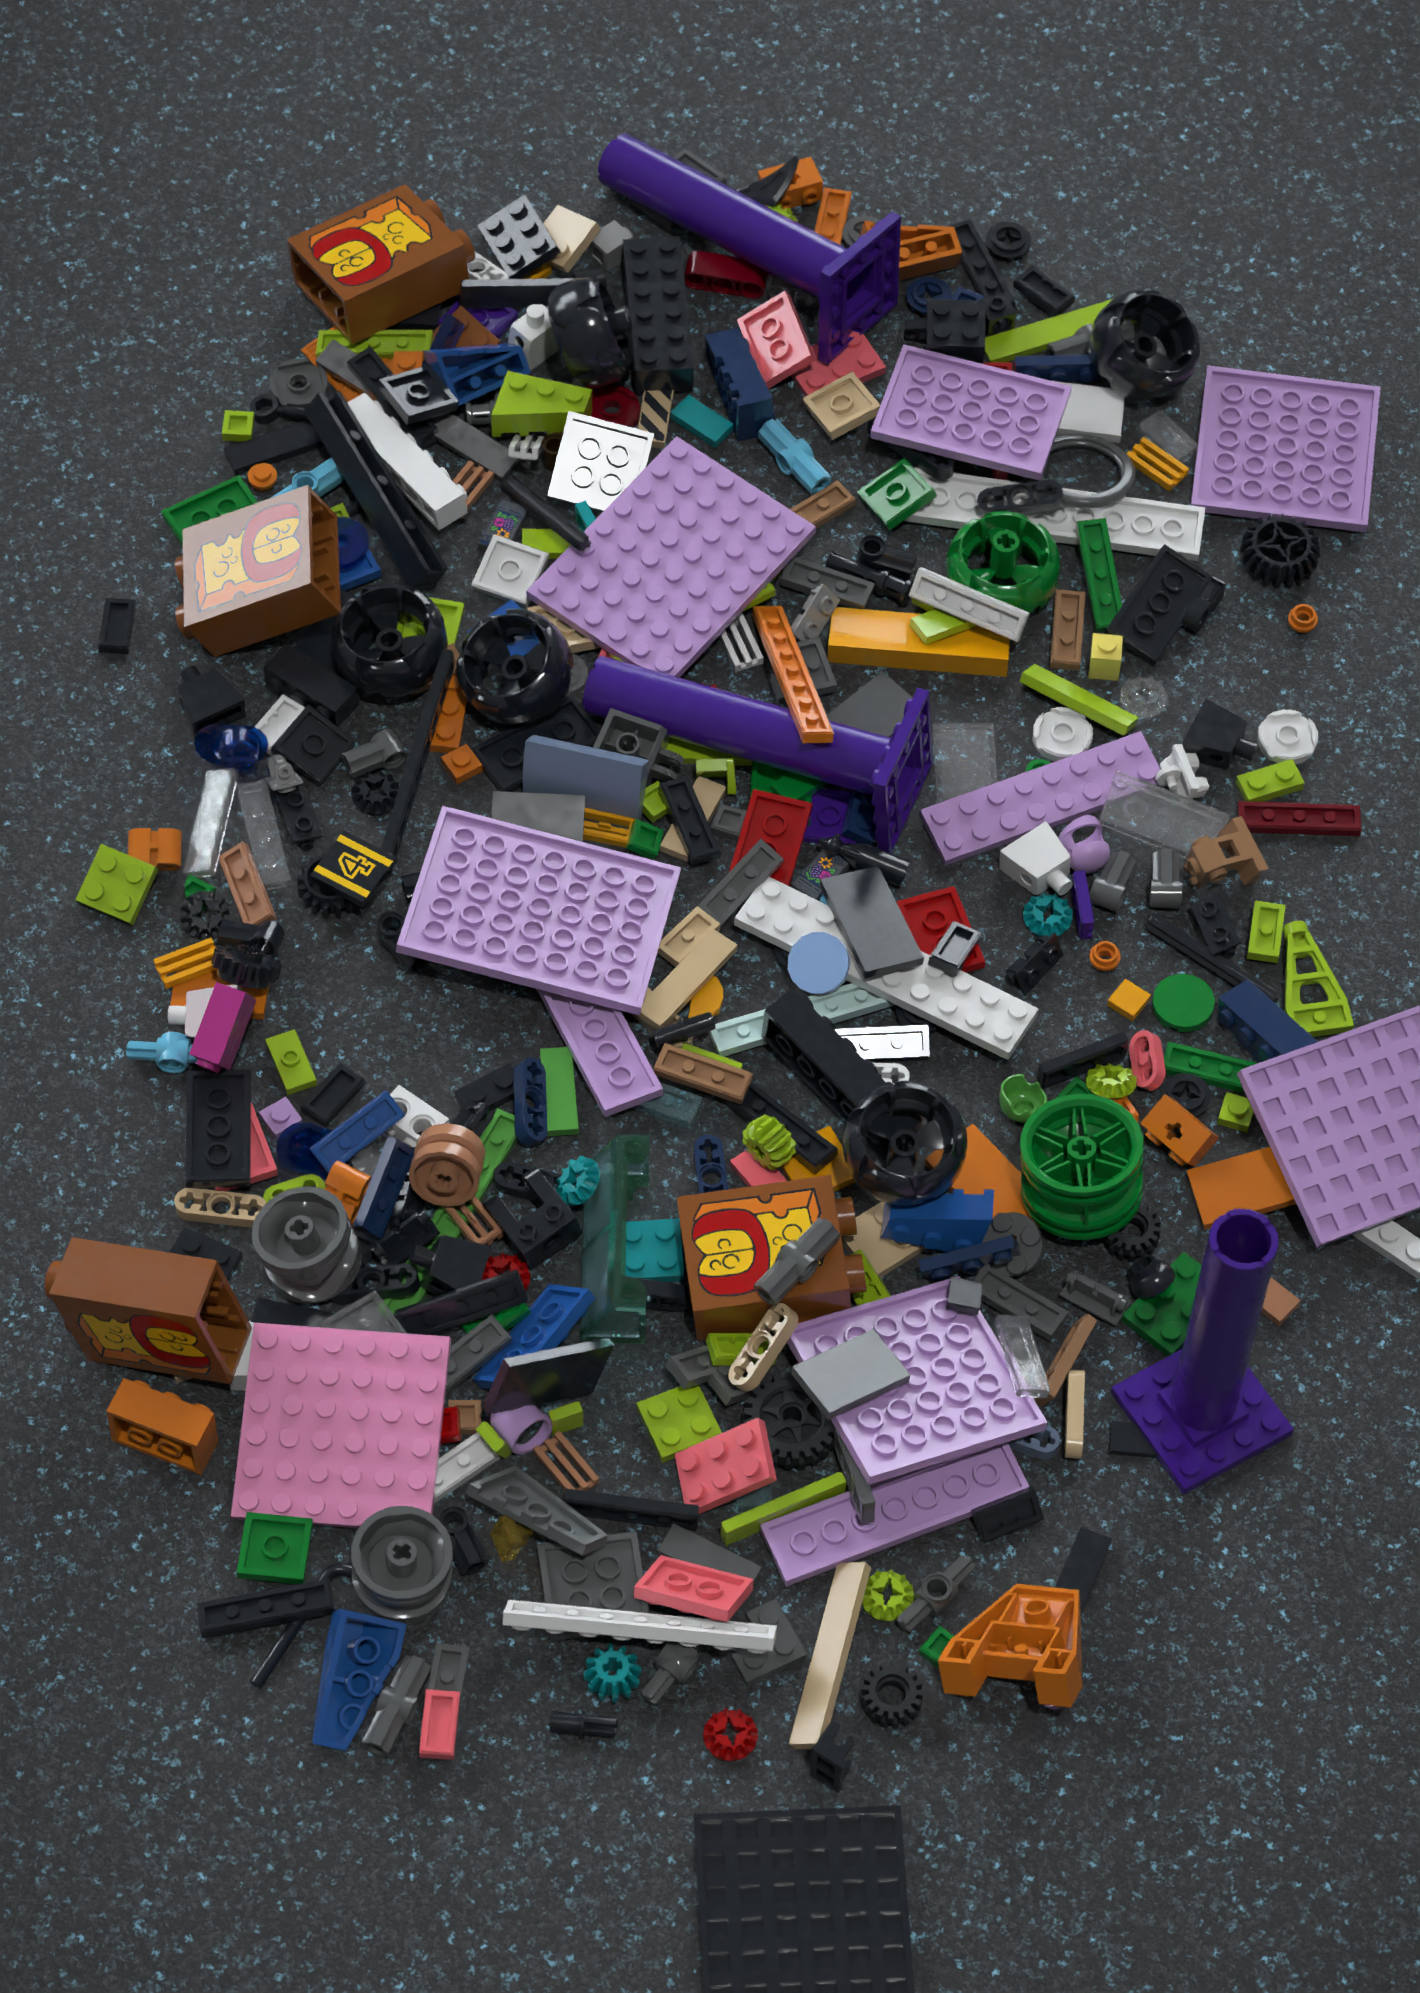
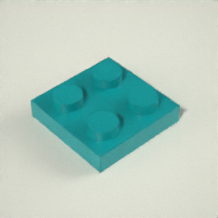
[615,1219,684,1282]

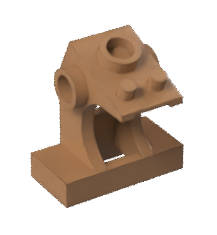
[1183,816,1269,890]

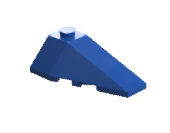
[312,1609,406,1751]

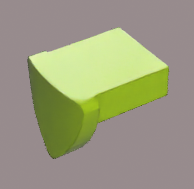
[695,758,736,795]

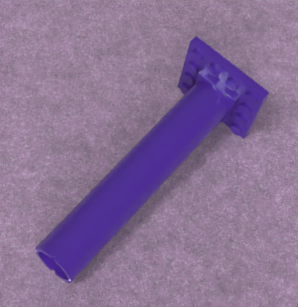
[598,134,901,365]
[583,656,933,854]
[1110,1209,1294,1495]

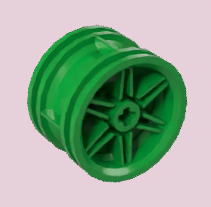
[1020,1094,1143,1240]

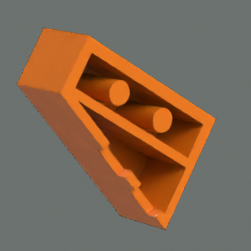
[860,221,963,281]

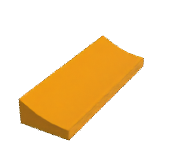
[827,607,1010,677]

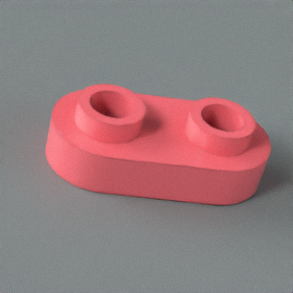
[1129,1030,1166,1091]

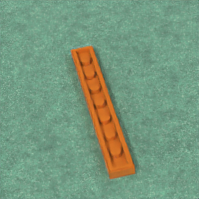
[752,606,834,744]

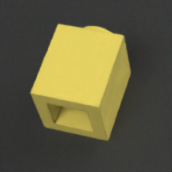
[1088,633,1123,681]

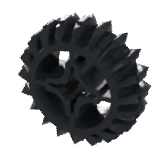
[1240,513,1321,588]

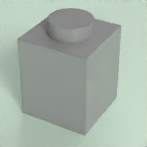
[588,220,634,272]

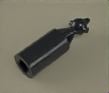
[818,833,910,887]

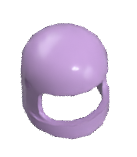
[1058,815,1110,874]
[490,1405,552,1455]

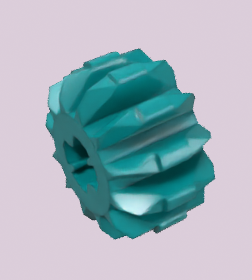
[584,1643,641,1703]

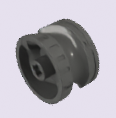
[251,1186,363,1304]
[351,1506,453,1626]

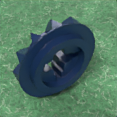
[906,277,952,316]

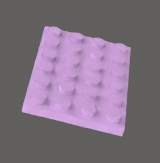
[871,344,1072,481]

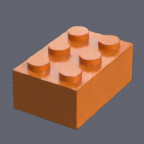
[106,1378,218,1475]

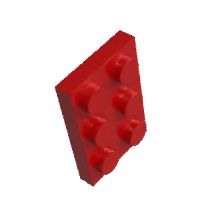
[729,789,813,887]
[896,886,986,973]

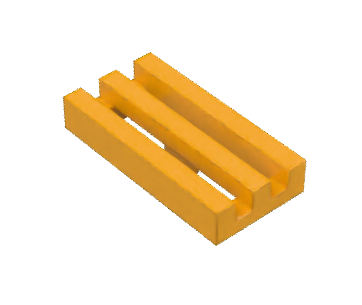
[1126,437,1189,492]
[583,808,635,848]
[153,937,217,989]

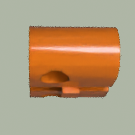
[127,828,182,871]
[325,1160,372,1227]

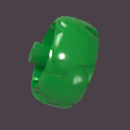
[946,511,1060,616]

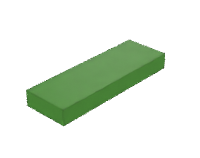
[540,1047,579,1136]

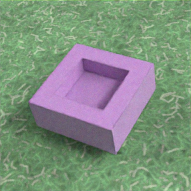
[259,1097,303,1141]

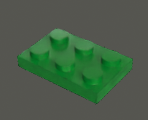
[1121,1251,1202,1357]

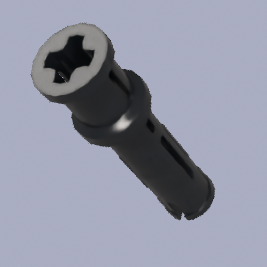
[825,551,914,605]

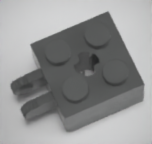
[593,708,684,788]

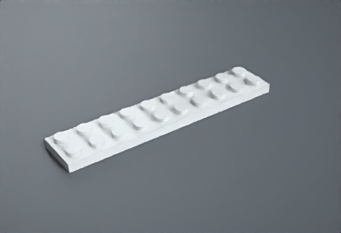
[905,468,1205,562]
[734,877,1039,1060]

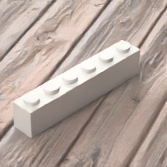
[348,393,468,530]

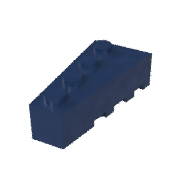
[704,328,775,442]
[1218,979,1318,1063]

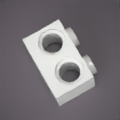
[382,1085,449,1148]

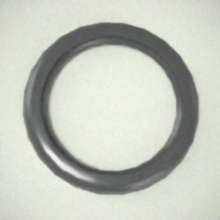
[1028,434,1136,508]

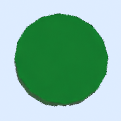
[1152,974,1215,1033]

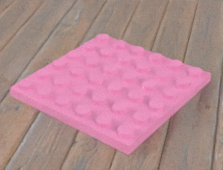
[231,1323,451,1529]

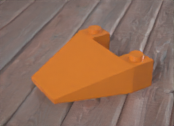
[938,1584,1082,1707]

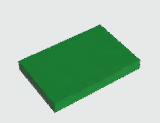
[161,475,258,548]

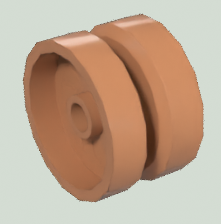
[409,1123,486,1207]

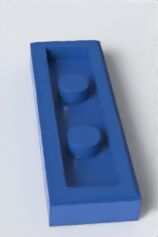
[309,1090,406,1174]

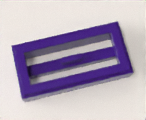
[1071,870,1094,940]

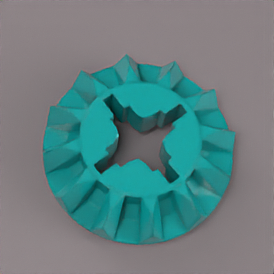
[1023,891,1073,937]
[556,1155,600,1206]

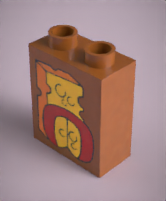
[287,184,475,345]
[175,485,341,657]
[677,1175,867,1341]
[45,1237,252,1384]

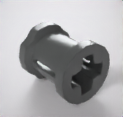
[465,400,495,426]

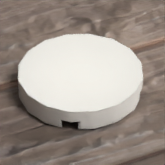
[1033,707,1093,761]
[1257,710,1318,764]

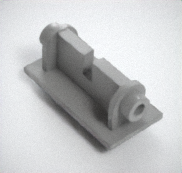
[791,584,840,642]
[264,754,303,793]

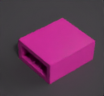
[189,982,256,1073]

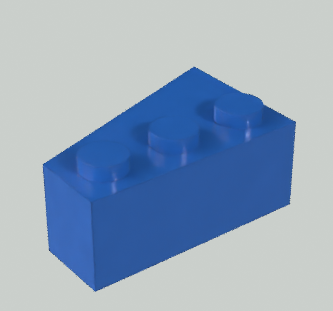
[423,343,531,406]
[881,1189,994,1252]

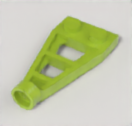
[1283,921,1354,1037]

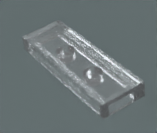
[994,1315,1051,1398]

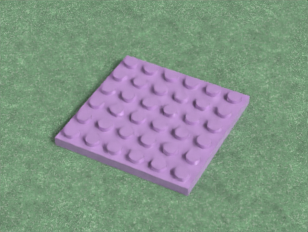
[1191,365,1380,532]
[787,1276,1047,1485]

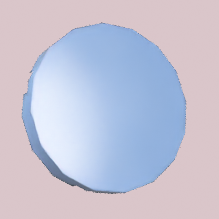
[788,932,850,995]

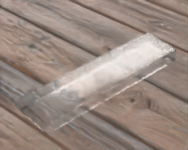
[183,768,238,878]
[236,779,291,890]

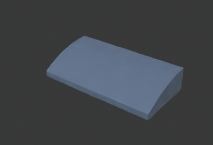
[523,735,649,820]

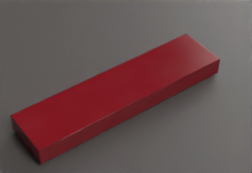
[1237,801,1361,836]

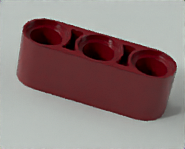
[684,251,769,299]

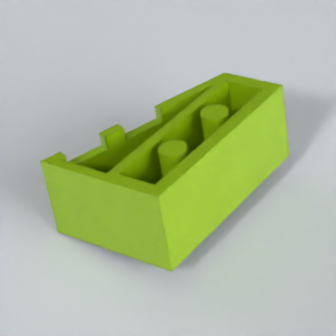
[491,371,592,437]

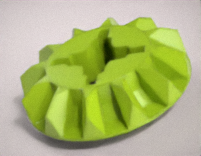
[1086,1063,1137,1099]
[862,1569,914,1621]

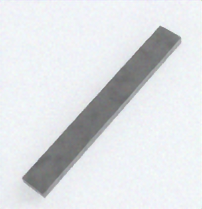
[315,340,520,481]

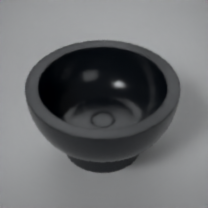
[1131,1255,1176,1299]

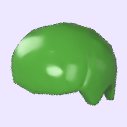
[999,1074,1047,1123]

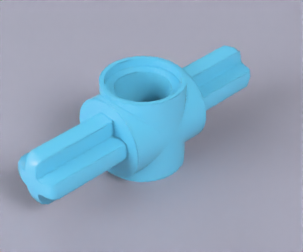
[126,1032,197,1073]

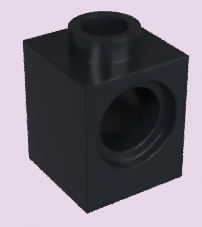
[978,292,1016,338]

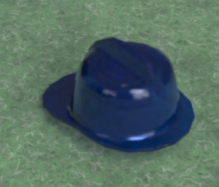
[194,724,268,773]
[276,1122,350,1180]

